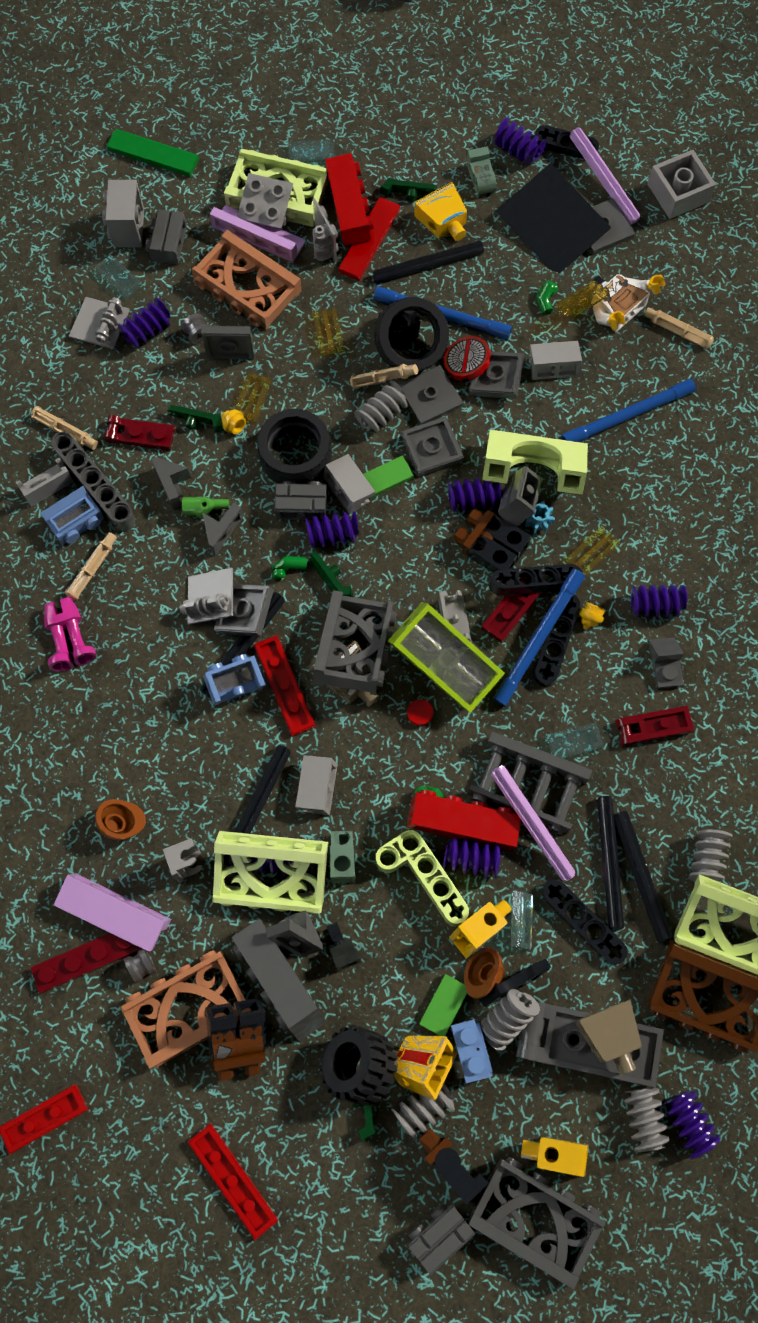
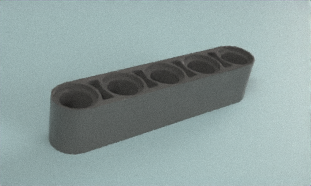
[51,431,135,531]

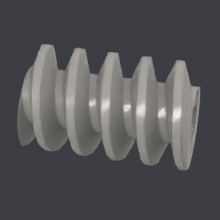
[354,380,408,433]
[689,829,733,883]
[480,989,540,1051]
[392,1083,455,1139]
[624,1087,669,1152]

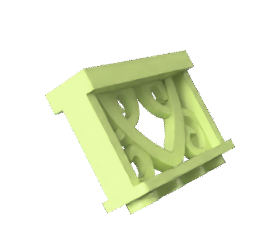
[224,149,329,227]
[212,831,328,914]
[674,874,758,976]

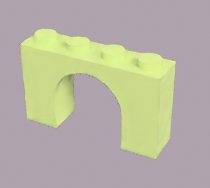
[482,430,588,495]

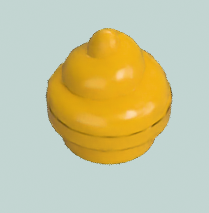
[221,409,246,434]
[579,602,605,630]

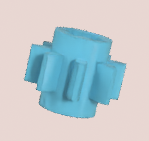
[525,501,555,533]

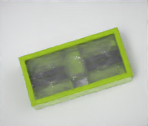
[388,602,505,713]

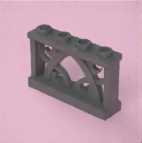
[313,590,397,695]
[467,1156,606,1290]

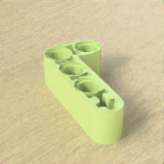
[376,830,469,926]

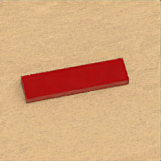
[339,197,400,281]
[253,635,316,737]
[187,1123,279,1240]

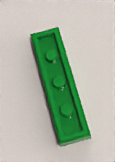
[107,129,199,177]

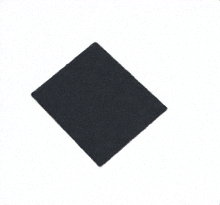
[496,164,611,273]

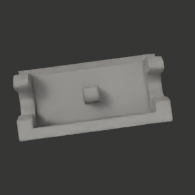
[529,341,582,380]
[323,454,375,515]
[16,458,74,507]
[438,590,472,648]
[295,755,338,816]
[163,838,203,883]

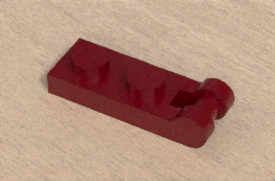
[103,415,175,451]
[481,577,542,644]
[615,705,694,746]

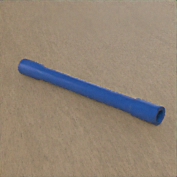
[373,286,512,340]
[561,379,696,442]
[492,569,586,707]

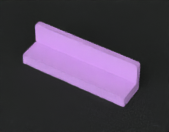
[210,205,305,263]
[54,873,171,951]

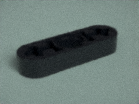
[534,125,599,159]

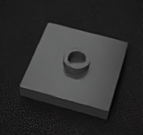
[589,199,635,255]
[201,326,255,359]
[469,352,525,399]
[399,365,463,425]
[401,416,464,477]
[214,584,274,636]

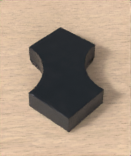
[479,959,551,1007]

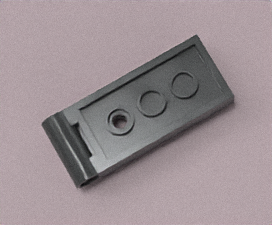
[516,1001,664,1088]

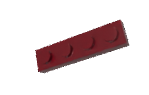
[30,933,142,994]

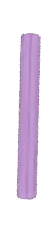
[570,127,641,225]
[491,765,575,882]

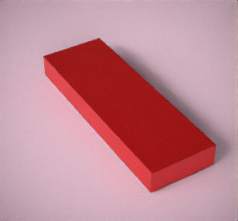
[0,1084,89,1155]

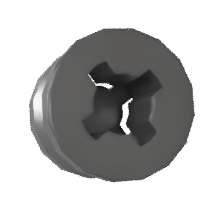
[181,313,209,344]
[124,948,157,983]

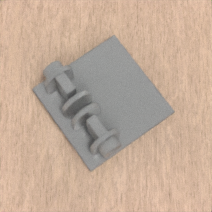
[237,173,293,229]
[313,198,339,262]
[69,297,130,350]
[179,568,233,625]

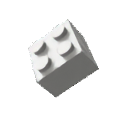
[647,150,716,219]
[102,180,144,247]

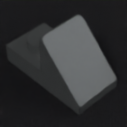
[151,457,191,509]
[202,503,244,555]
[649,637,684,690]
[267,911,323,957]

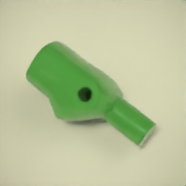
[182,497,230,518]

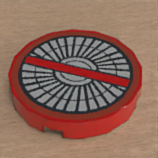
[443,336,491,381]

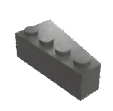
[231,918,327,1042]

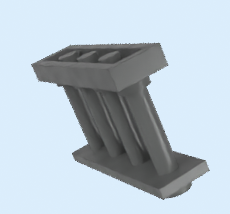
[468,731,592,835]

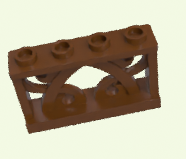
[647,941,758,1053]

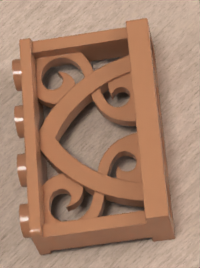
[191,230,302,330]
[120,950,252,1069]

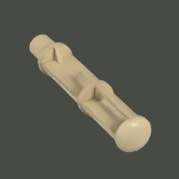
[644,307,714,349]
[350,364,418,389]
[31,406,98,450]
[65,532,117,600]

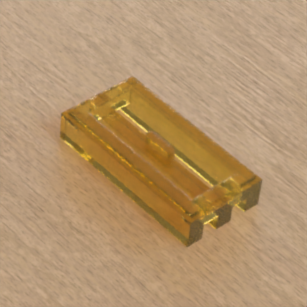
[556,281,610,318]
[312,307,344,356]
[235,372,271,423]
[566,526,620,576]

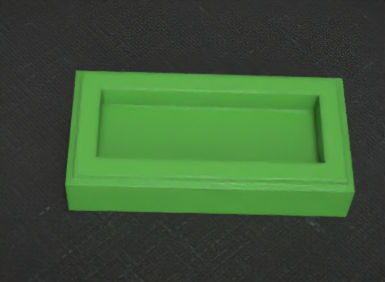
[363,455,414,499]
[419,974,467,1036]

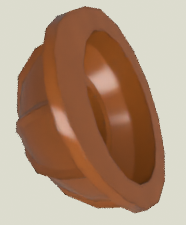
[95,799,146,841]
[464,947,505,999]

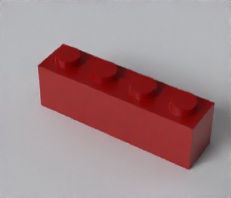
[325,153,374,246]
[406,790,521,850]

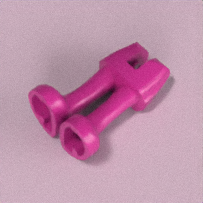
[44,597,96,672]

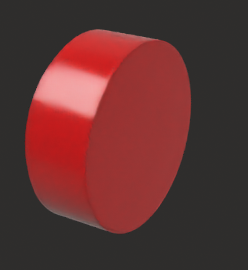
[407,699,433,727]

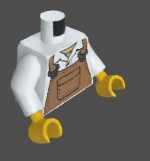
[590,274,666,332]

